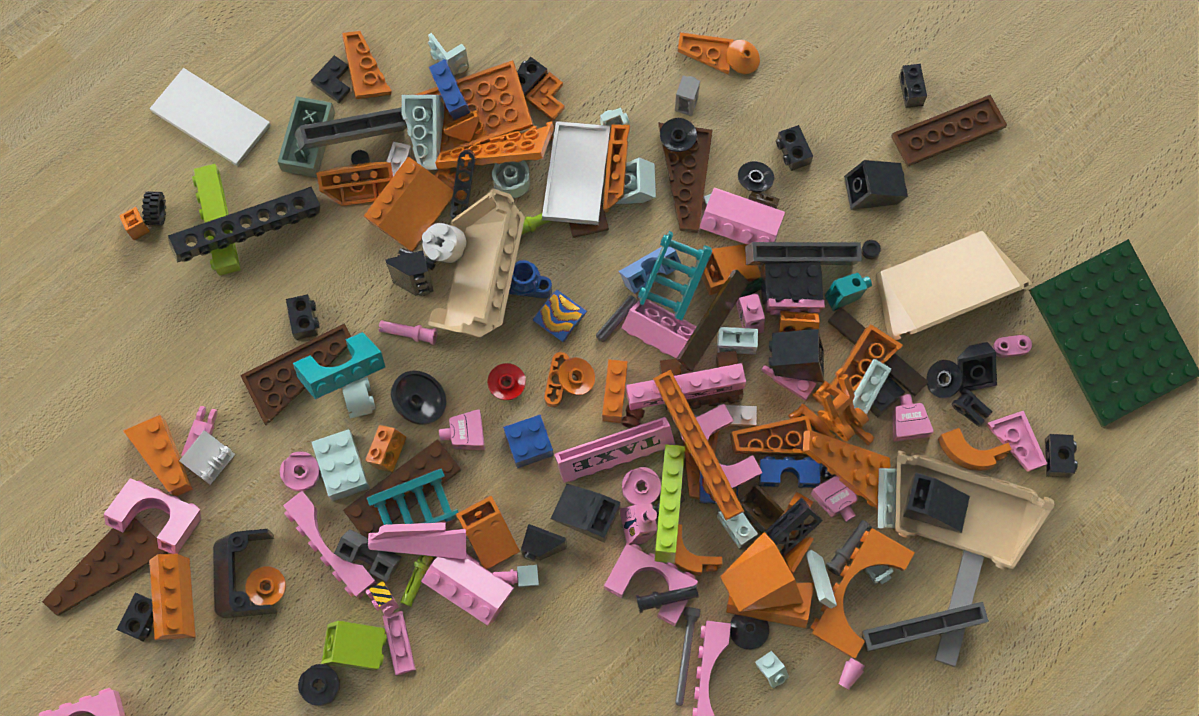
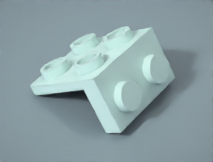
[428,33,469,76]

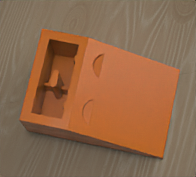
[696,244,761,296]
[456,496,520,570]

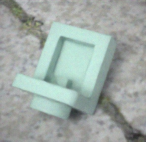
[600,108,629,127]
[864,566,894,584]
[755,651,789,688]

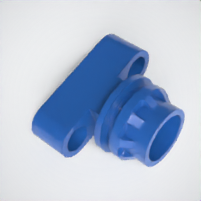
[509,260,552,298]

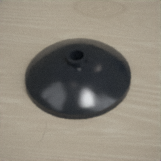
[391,370,447,425]

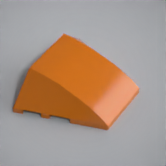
[720,532,804,613]

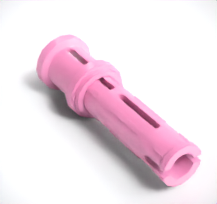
[379,320,438,345]

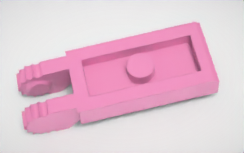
[762,356,816,401]
[181,406,217,456]

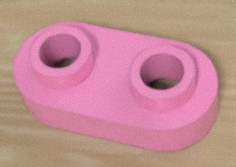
[993,335,1032,358]

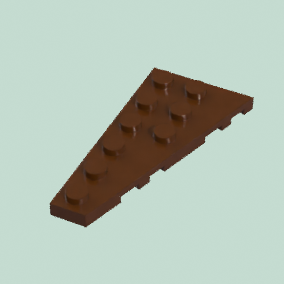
[658,122,713,233]
[240,323,351,426]
[42,517,168,616]

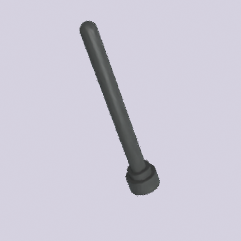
[675,607,701,706]

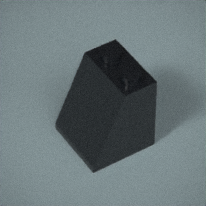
[844,160,908,210]
[769,329,824,383]

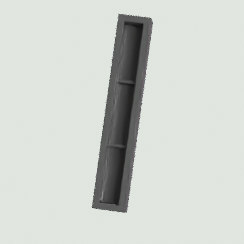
[295,107,407,151]
[745,242,862,265]
[861,602,989,652]

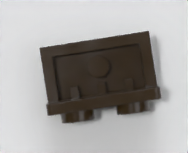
[739,484,784,533]

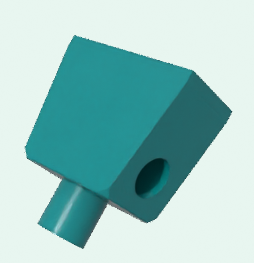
[824,273,872,311]

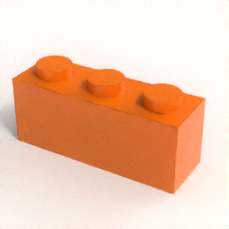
[602,359,628,423]

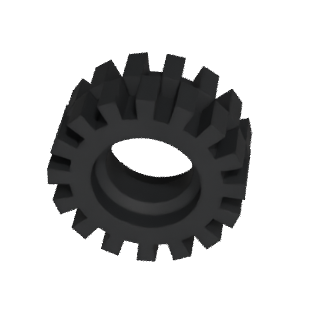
[142,191,166,225]

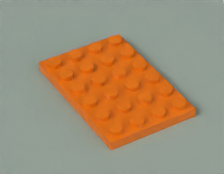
[415,60,534,152]

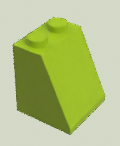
[321,621,387,670]

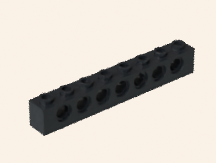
[168,186,320,263]

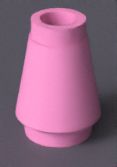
[838,658,865,690]

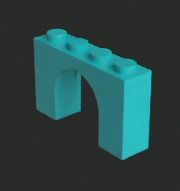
[293,332,386,399]

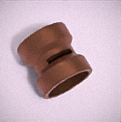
[621,404,645,429]

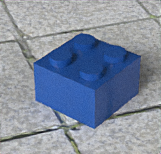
[503,415,554,469]

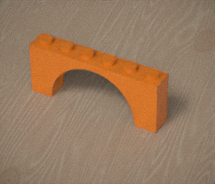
[810,528,915,659]

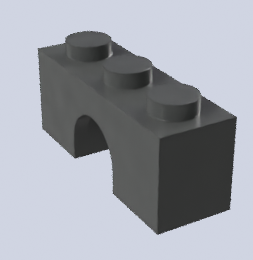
[334,529,402,582]

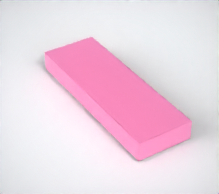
[382,611,416,676]

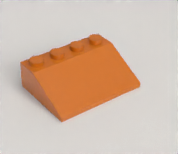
[364,157,453,252]

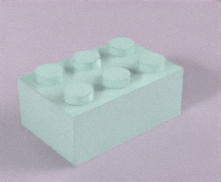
[312,429,370,501]

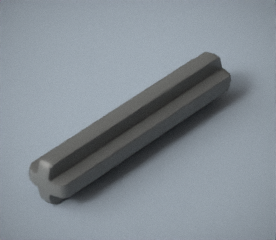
[596,295,638,342]

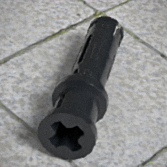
[636,585,699,613]

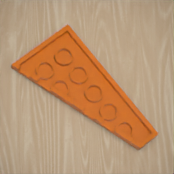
[435,121,554,169]
[803,430,891,509]

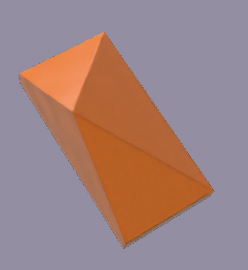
[443,110,479,142]
[781,537,814,575]

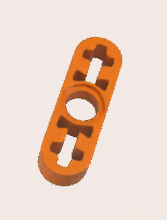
[544,352,569,407]

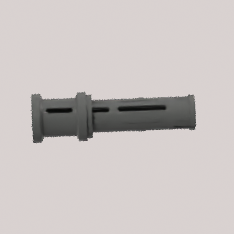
[825,520,872,576]

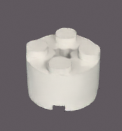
[422,223,466,263]

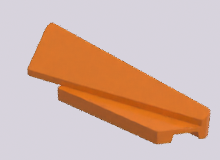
[603,125,630,213]

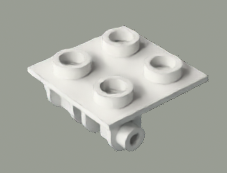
[179,430,235,485]

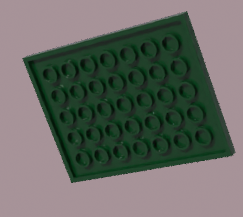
[1029,239,1199,427]

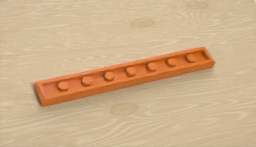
[653,370,744,521]

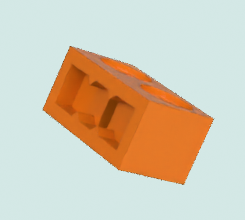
[778,311,820,332]
[365,425,407,473]

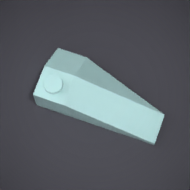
[402,95,444,170]

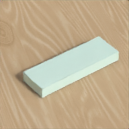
[853,359,891,415]
[878,468,897,528]
[806,550,837,609]

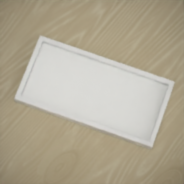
[150,68,271,167]
[542,122,610,225]

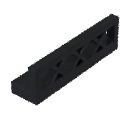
[744,498,823,557]

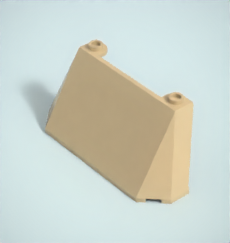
[428,189,525,338]
[876,230,1032,340]
[895,451,1055,570]

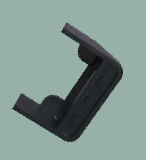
[213,528,277,618]

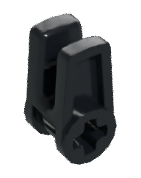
[951,389,993,427]

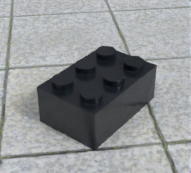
[760,262,823,305]

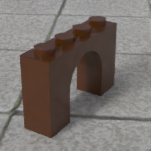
[659,350,744,410]

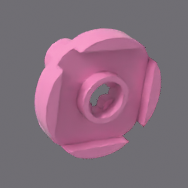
[280,452,320,491]
[622,467,661,505]

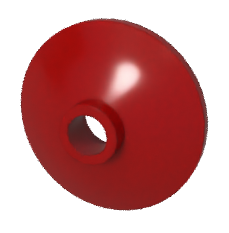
[487,363,526,401]

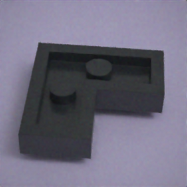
[311,55,351,103]

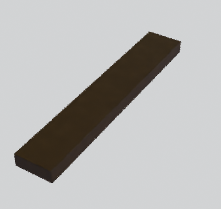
[677,270,749,371]
[828,307,928,397]

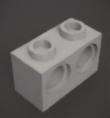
[675,76,700,116]

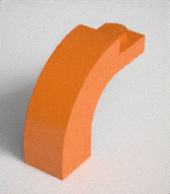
[938,428,1012,471]
[673,524,722,576]

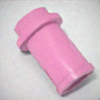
[493,569,518,585]

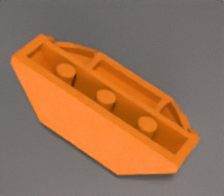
[317,162,393,206]

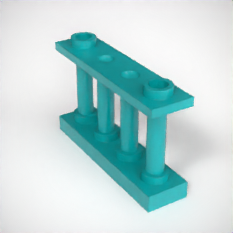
[638,231,712,321]
[367,468,459,525]

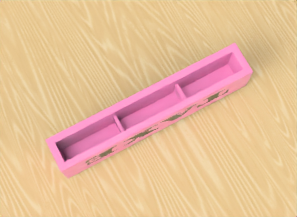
[626,363,746,410]
[554,417,675,483]

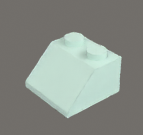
[616,158,656,204]

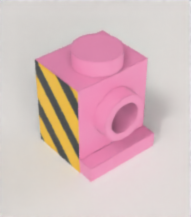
[366,581,399,616]

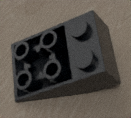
[903,473,970,533]
[550,484,621,543]

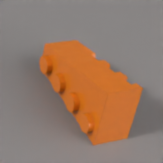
[826,324,903,398]
[123,415,193,497]
[729,415,812,456]
[726,582,814,628]

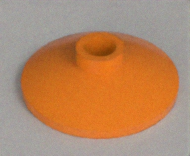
[726,40,760,74]
[558,357,595,395]
[245,566,286,605]

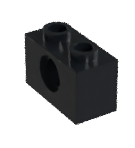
[1045,434,1078,478]

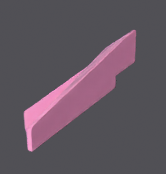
[368,523,466,559]

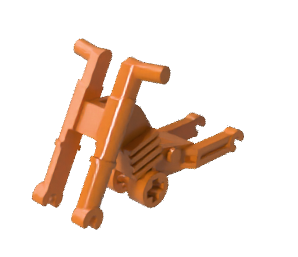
[788,368,874,445]

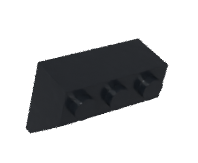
[385,250,434,296]

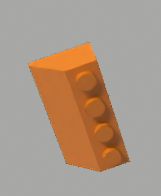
[149,554,196,640]

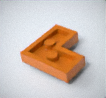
[525,72,565,121]

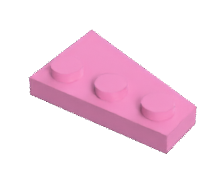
[765,299,825,315]
[986,411,1047,472]

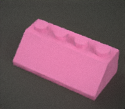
[700,188,785,245]
[622,299,697,358]
[421,557,514,626]

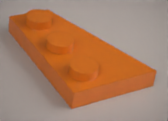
[678,32,734,75]

